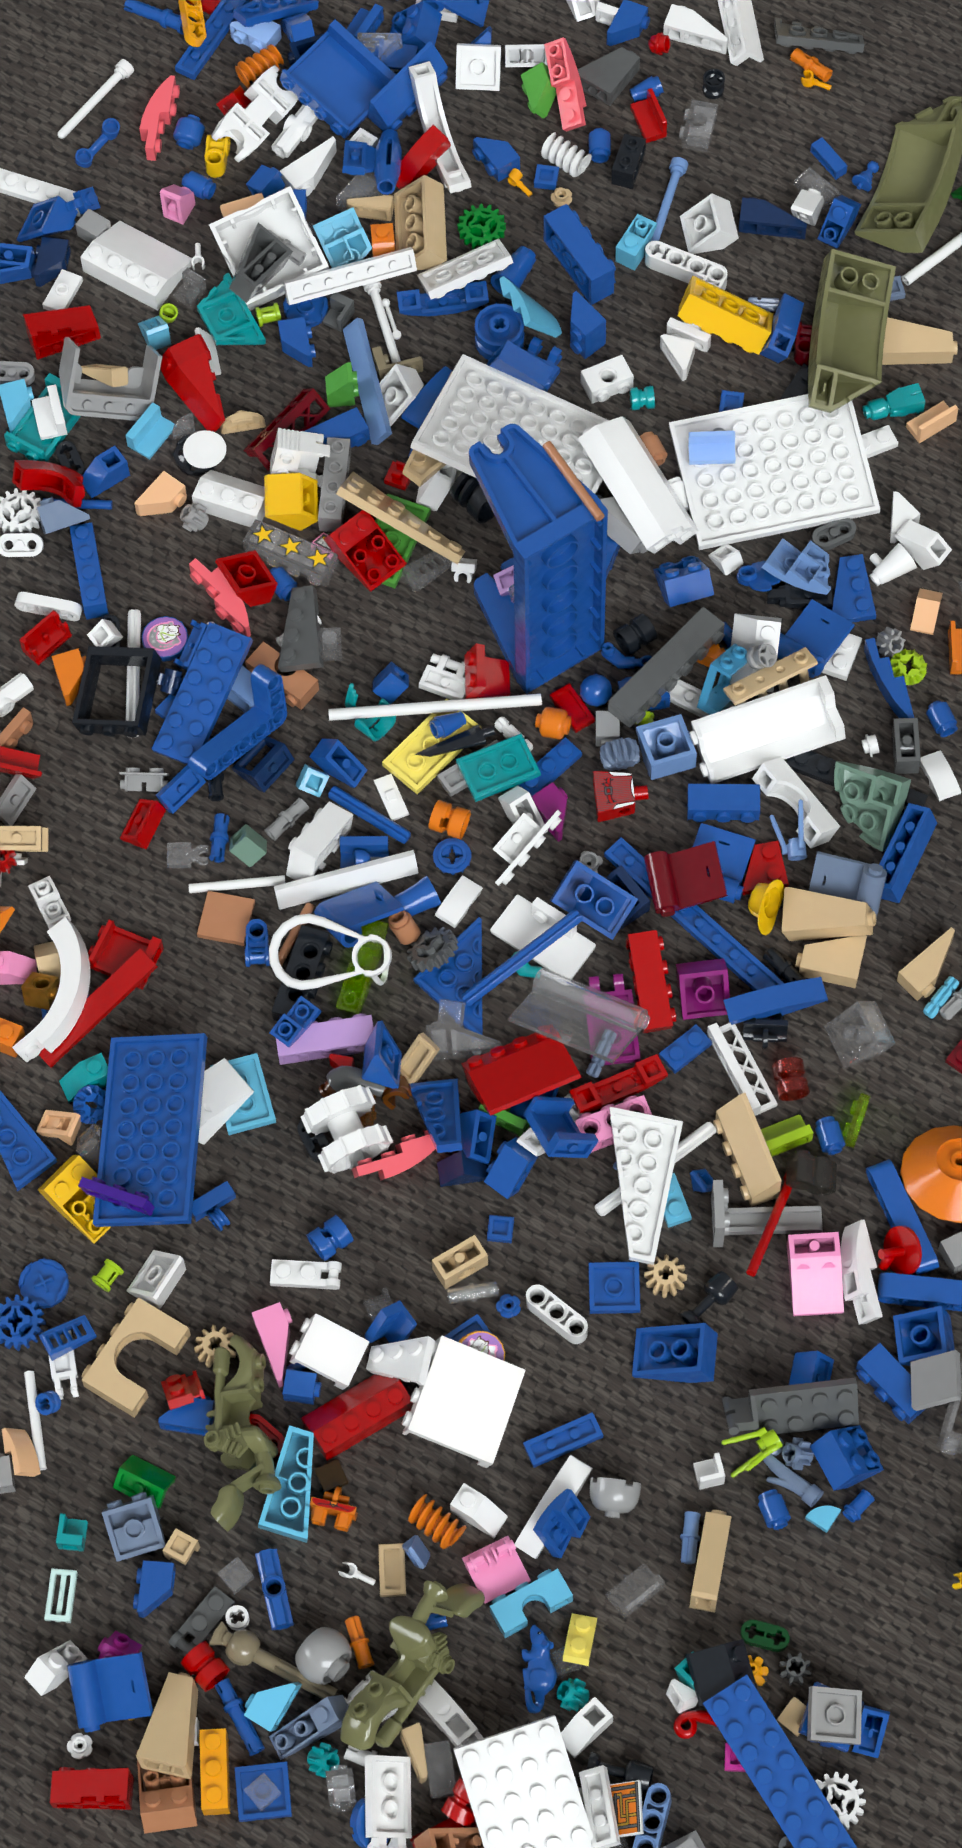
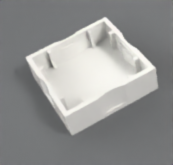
[209,186,329,310]

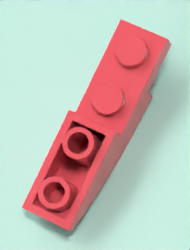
[544,37,586,132]
[139,75,180,161]
[189,558,251,637]
[352,1130,436,1181]

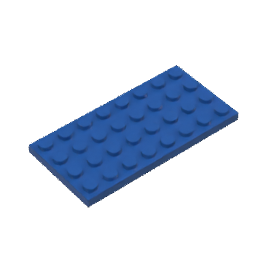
[93,1033,207,1227]

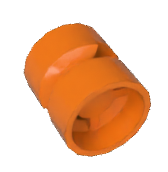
[428,800,471,840]

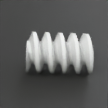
[541,132,592,177]

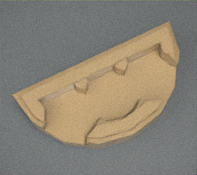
[220,410,266,434]

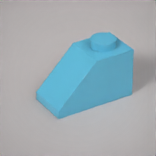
[0,379,34,433]
[244,1682,302,1732]

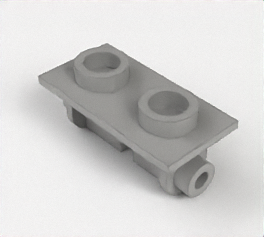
[119,768,169,792]

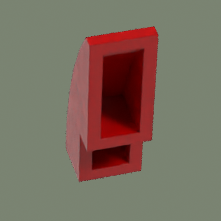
[396,125,451,190]

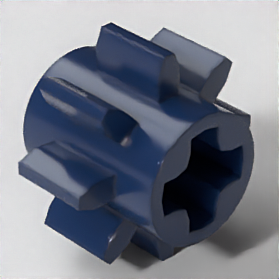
[157,668,184,695]

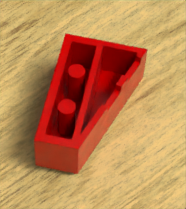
[23,305,101,360]

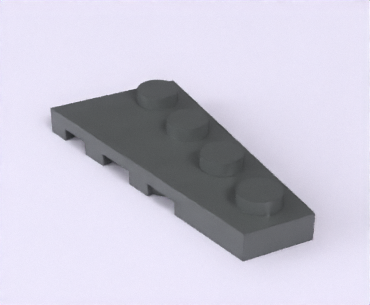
[774,17,865,54]
[278,585,324,672]

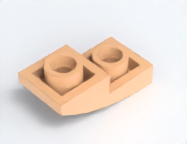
[2,1428,41,1477]

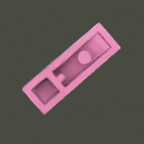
[252,1302,293,1388]

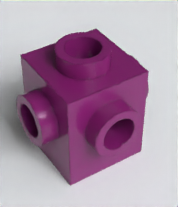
[98,1631,142,1659]

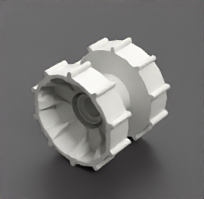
[301,1085,393,1174]

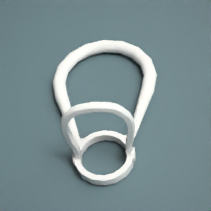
[269,914,392,990]

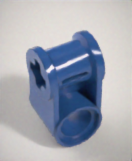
[245,919,271,967]

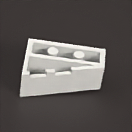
[286,801,353,880]

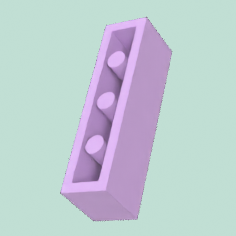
[276,1014,374,1065]

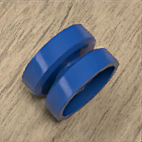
[475,303,524,360]

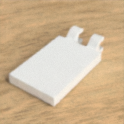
[365,1755,412,1848]

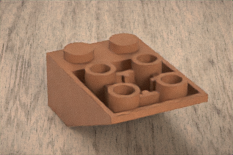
[137,1751,197,1834]

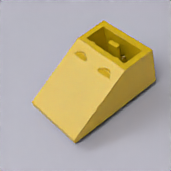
[37,1155,111,1244]

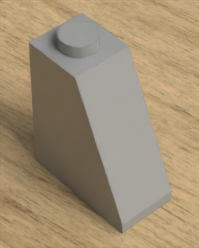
[600,497,648,554]

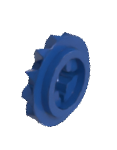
[433,838,471,875]
[73,1085,106,1124]

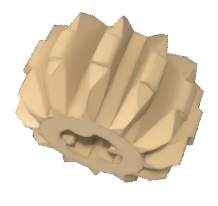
[644,1254,687,1298]
[194,1325,236,1368]

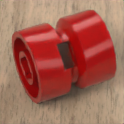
[181,1641,230,1692]
[441,1777,475,1827]

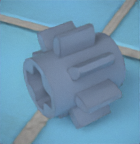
[782,1437,814,1470]

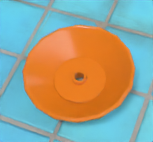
[900,1125,962,1223]

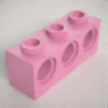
[575,1095,652,1152]

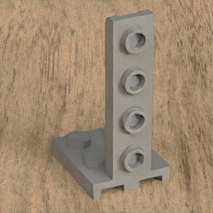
[711,1180,823,1247]

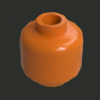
[535,707,571,740]

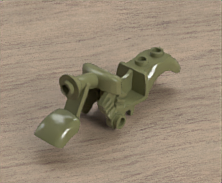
[204,1334,281,1532]
[340,1580,485,1750]

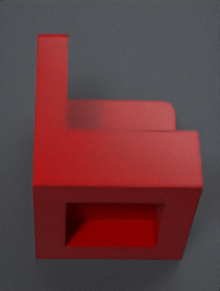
[216,86,252,116]

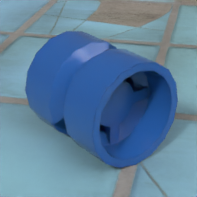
[306,1215,354,1261]

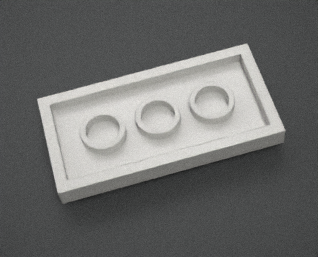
[417,239,513,300]

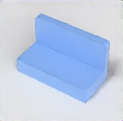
[688,431,736,465]

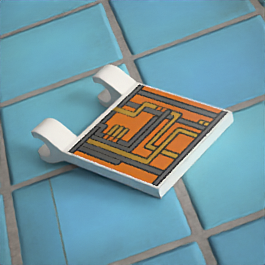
[578,1780,644,1837]

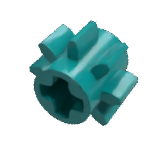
[557,1678,589,1712]
[307,1742,340,1778]

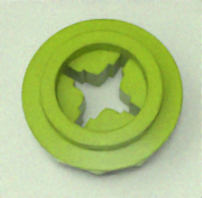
[890,648,927,685]

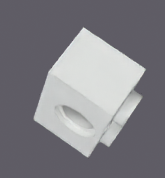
[581,355,634,404]

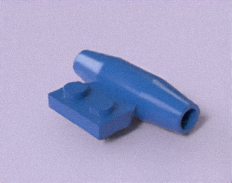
[342,129,402,195]

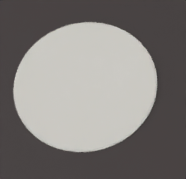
[183,430,226,468]

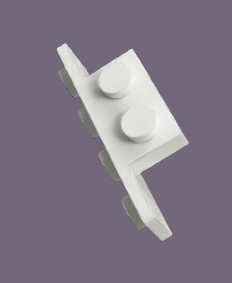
[493,810,562,886]

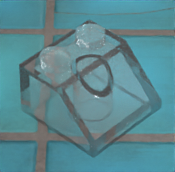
[824,1001,896,1068]

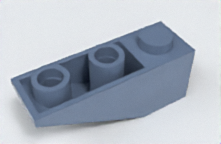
[269,1695,349,1760]

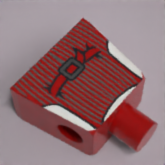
[593,771,648,822]

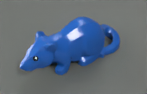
[522,1625,557,1713]

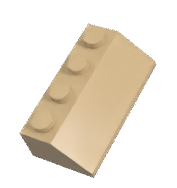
[394,175,447,270]
[713,1093,782,1207]

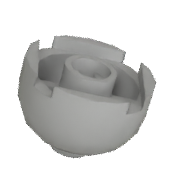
[590,1477,641,1518]

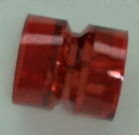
[772,1057,810,1101]

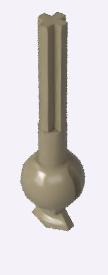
[209,1622,338,1699]

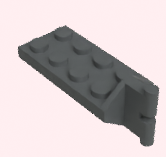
[722,1377,859,1435]

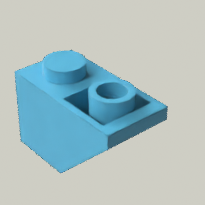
[615,214,657,271]

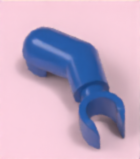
[601,642,652,669]

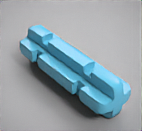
[923,976,959,1019]

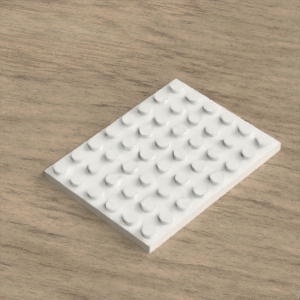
[410,354,609,494]
[669,394,880,550]

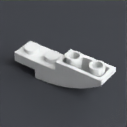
[840,1220,883,1325]
[418,1679,483,1747]

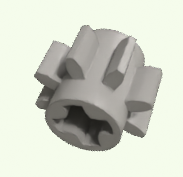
[180,503,209,532]
[876,627,906,657]

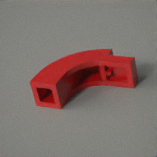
[12,460,85,507]

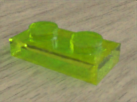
[843,1093,870,1148]

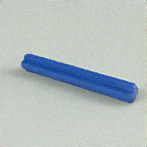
[328,786,411,844]

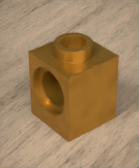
[21,972,59,1010]

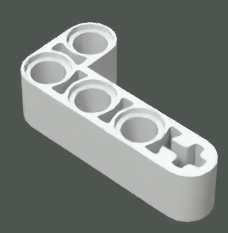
[645,241,727,290]

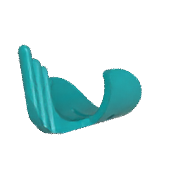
[345,683,396,741]

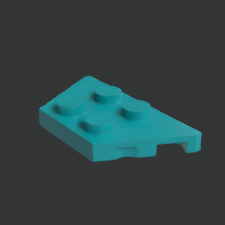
[197,273,266,345]

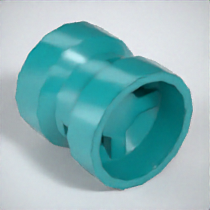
[630,386,655,411]

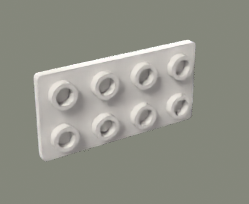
[490,895,596,982]

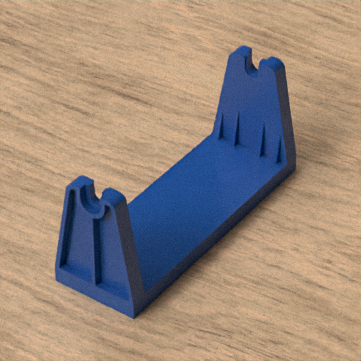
[469,424,608,694]

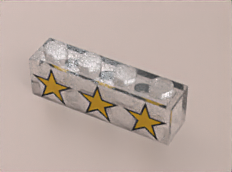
[243,519,339,587]

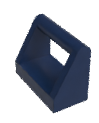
[232,736,295,793]
[606,865,650,930]

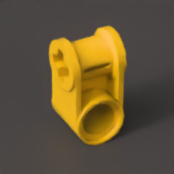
[204,134,230,178]

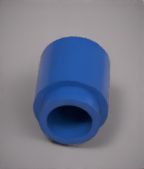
[589,128,611,163]
[182,171,216,200]
[269,567,297,601]
[926,701,958,737]
[815,1116,846,1155]
[758,1489,791,1530]

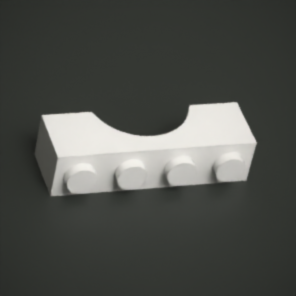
[752,757,840,848]

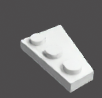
[366,1336,435,1386]

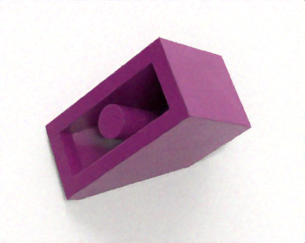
[531,782,568,842]

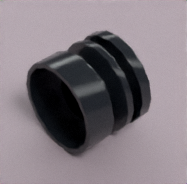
[450,472,495,523]

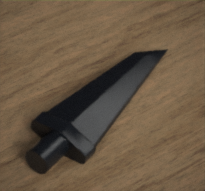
[415,725,495,757]

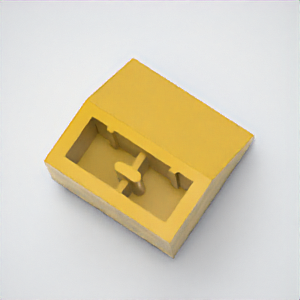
[264,473,318,531]

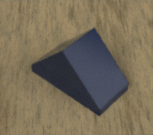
[437,1151,489,1187]

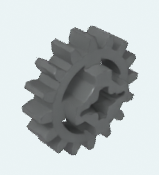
[407,927,459,973]

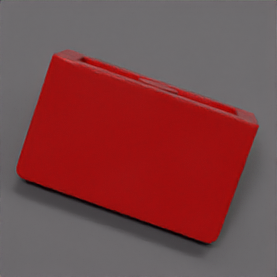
[630,88,667,143]
[0,746,42,779]

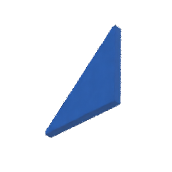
[413,917,483,1042]

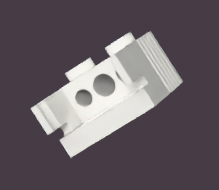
[270,428,330,487]

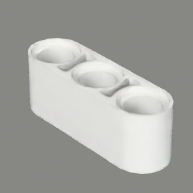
[526,1284,588,1344]

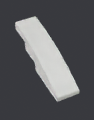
[515,1455,593,1559]

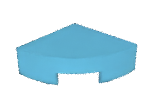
[805,1506,841,1533]

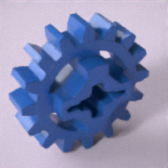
[0,1295,46,1351]

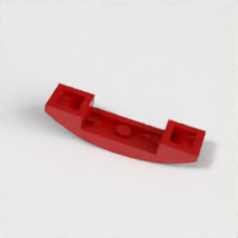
[569,1054,668,1113]

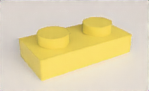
[563,1613,597,1666]

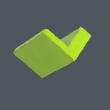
[761,1115,813,1157]

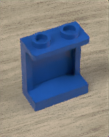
[523,1096,599,1158]

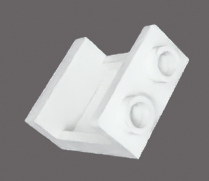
[289,1314,370,1390]

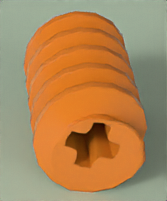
[235,44,284,88]
[408,1494,466,1549]

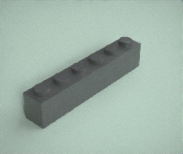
[608,607,725,728]

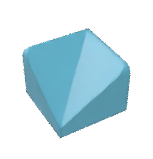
[295,764,329,798]

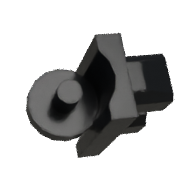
[743,1013,788,1049]

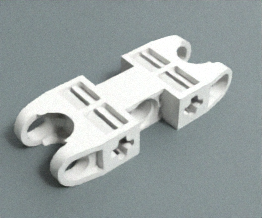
[211,65,298,163]

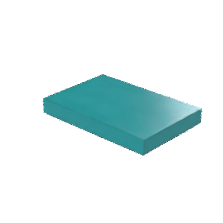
[456,733,541,802]

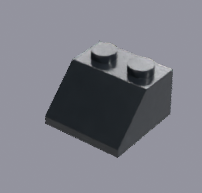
[685,1639,757,1706]

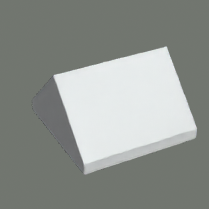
[127,1250,186,1310]

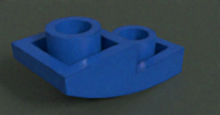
[269,996,322,1047]

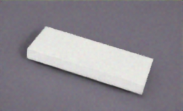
[374,774,409,821]

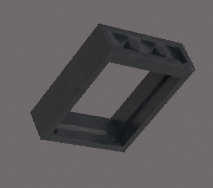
[72,646,162,737]

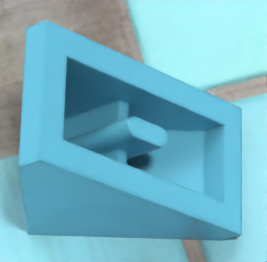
[138,316,171,350]

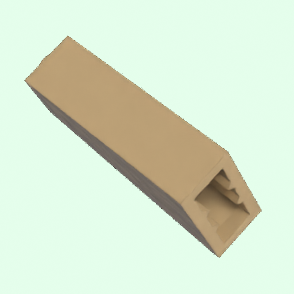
[882,317,958,365]
[782,887,876,941]
[689,1510,731,1612]
[136,1672,198,1779]

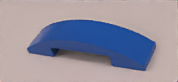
[397,281,489,316]

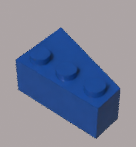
[0,243,36,284]

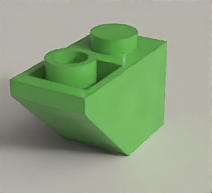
[521,62,556,118]
[325,362,359,407]

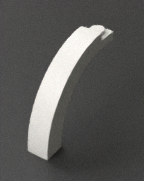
[409,61,471,193]
[12,916,90,1062]

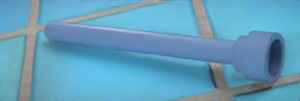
[651,157,689,241]

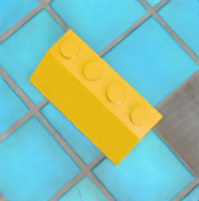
[678,275,773,355]

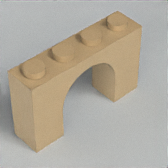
[82,1297,191,1418]

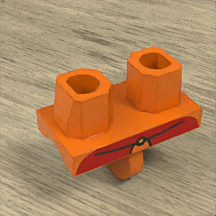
[310,1486,358,1532]

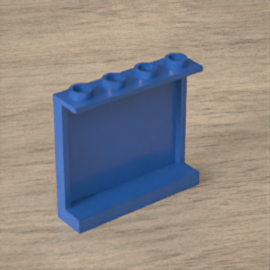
[280,20,396,139]

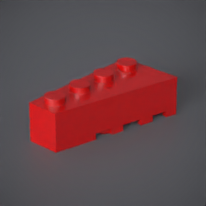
[625,930,676,1033]

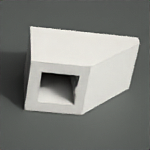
[416,464,457,511]
[895,520,952,570]
[24,1640,87,1696]
[561,1697,613,1758]

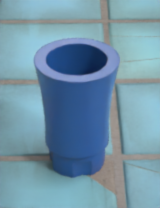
[491,246,536,295]
[394,875,441,916]

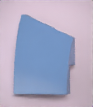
[761,538,831,595]

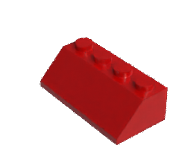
[301,1374,413,1461]

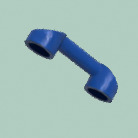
[75,118,120,168]

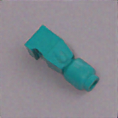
[862,383,925,420]

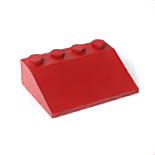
[461,1026,581,1116]

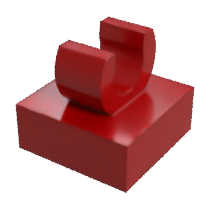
[384,461,411,491]

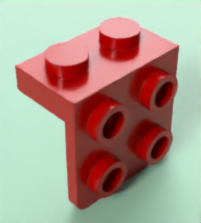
[464,643,510,699]

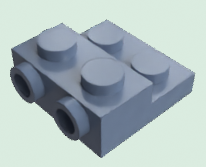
[102,1492,167,1562]

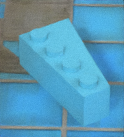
[258,1425,314,1543]

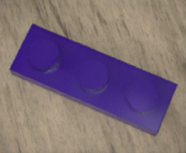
[78,1177,155,1216]

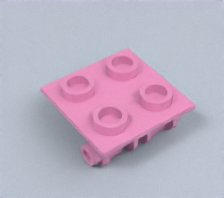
[462,1536,531,1604]

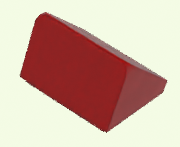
[329,1053,355,1068]

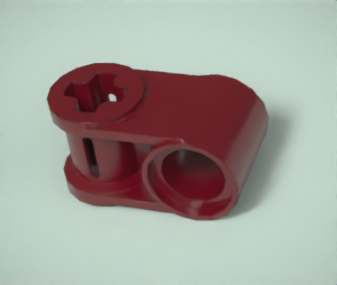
[794,321,812,366]

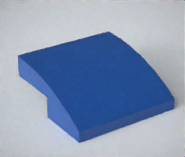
[533,1489,591,1558]

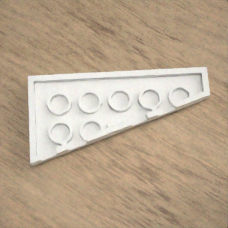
[609,1107,683,1265]

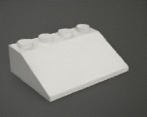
[80,221,192,311]

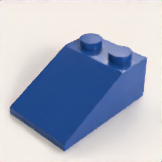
[550,860,638,940]
[632,1323,718,1383]

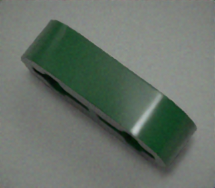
[740,1620,790,1652]

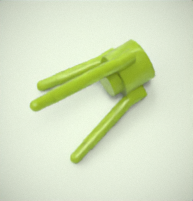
[722,1427,783,1478]

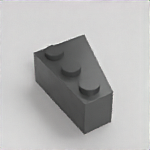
[229,222,293,303]

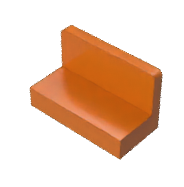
[948,621,962,674]

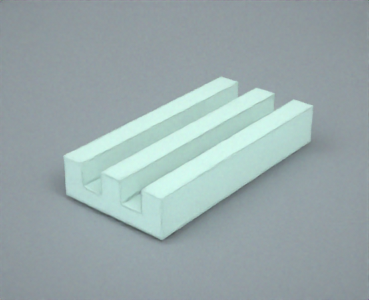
[44,1568,78,1623]

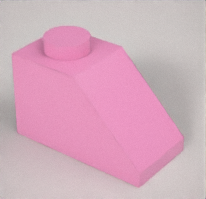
[160,184,195,224]
[0,951,37,985]

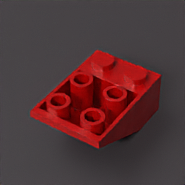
[324,510,407,592]

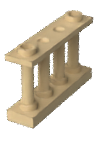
[723,647,818,706]
[0,826,49,852]

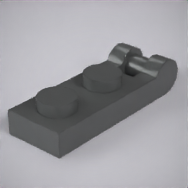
[168,1586,235,1656]

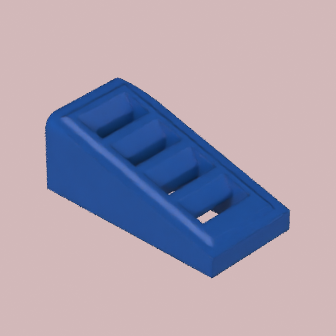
[39,1315,97,1361]

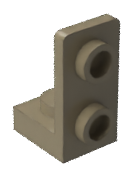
[372,346,423,382]

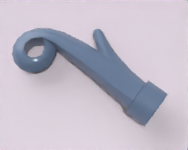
[759,1436,824,1507]

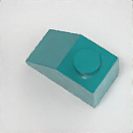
[59,1053,108,1103]

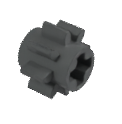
[779,1653,811,1686]

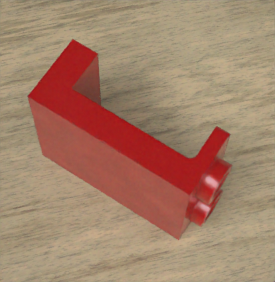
[88,919,164,990]

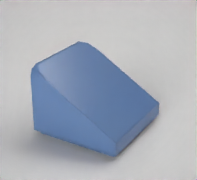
[402,1535,430,1569]

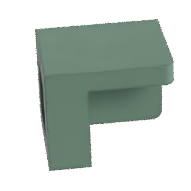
[229,824,267,867]

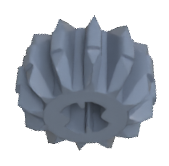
[600,737,640,771]

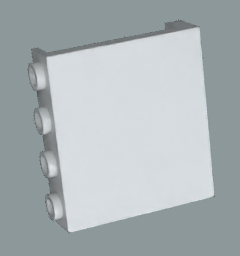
[402,1336,525,1468]

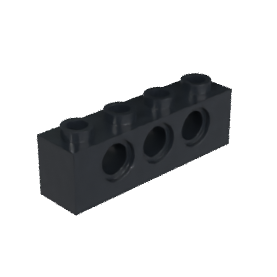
[272,925,333,1021]

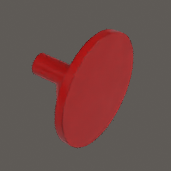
[878,1225,922,1275]

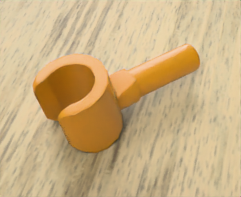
[801,70,832,91]
[508,168,533,197]

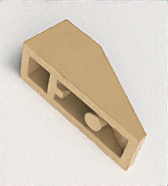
[897,927,955,1001]

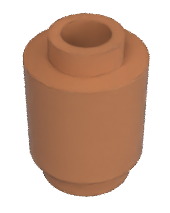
[639,432,667,466]
[388,911,421,945]

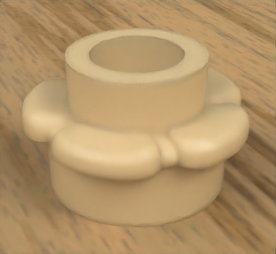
[551,187,572,208]

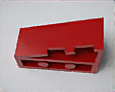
[50,1767,134,1810]

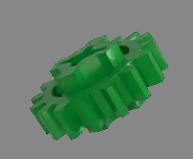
[457,204,506,249]

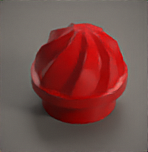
[648,33,670,55]

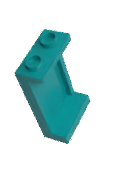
[4,373,81,462]

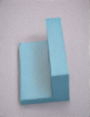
[126,402,177,460]

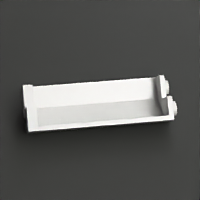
[577,416,699,554]
[689,675,846,784]

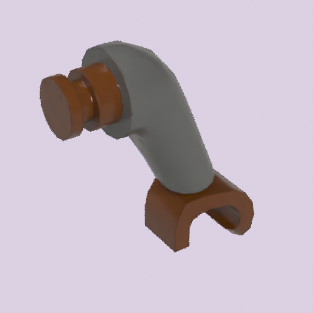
[318,1065,412,1110]

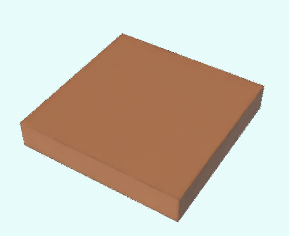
[197,891,255,946]

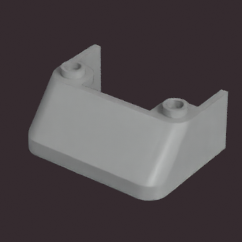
[59,337,162,421]

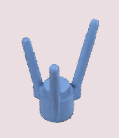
[769,799,807,861]

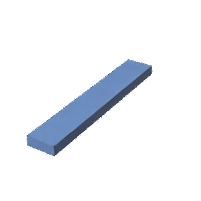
[343,318,392,445]

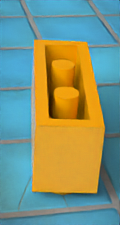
[199,1728,230,1815]

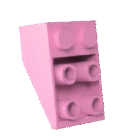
[787,1232,844,1316]

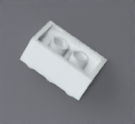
[192,470,265,530]
[730,613,782,692]

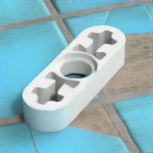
[14,592,83,621]

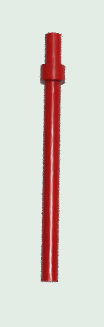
[746,1154,805,1277]

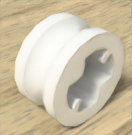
[226,1605,250,1631]

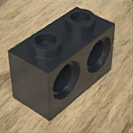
[611,134,646,189]

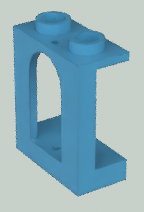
[697,643,748,715]

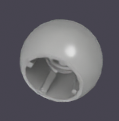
[295,1627,352,1685]

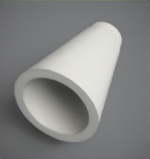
[869,543,917,587]

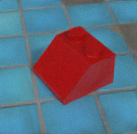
[215,550,278,607]

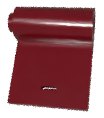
[644,841,728,917]

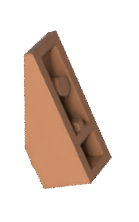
[414,1827,484,1848]

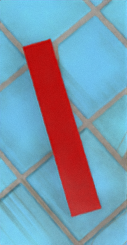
[39,949,158,1068]

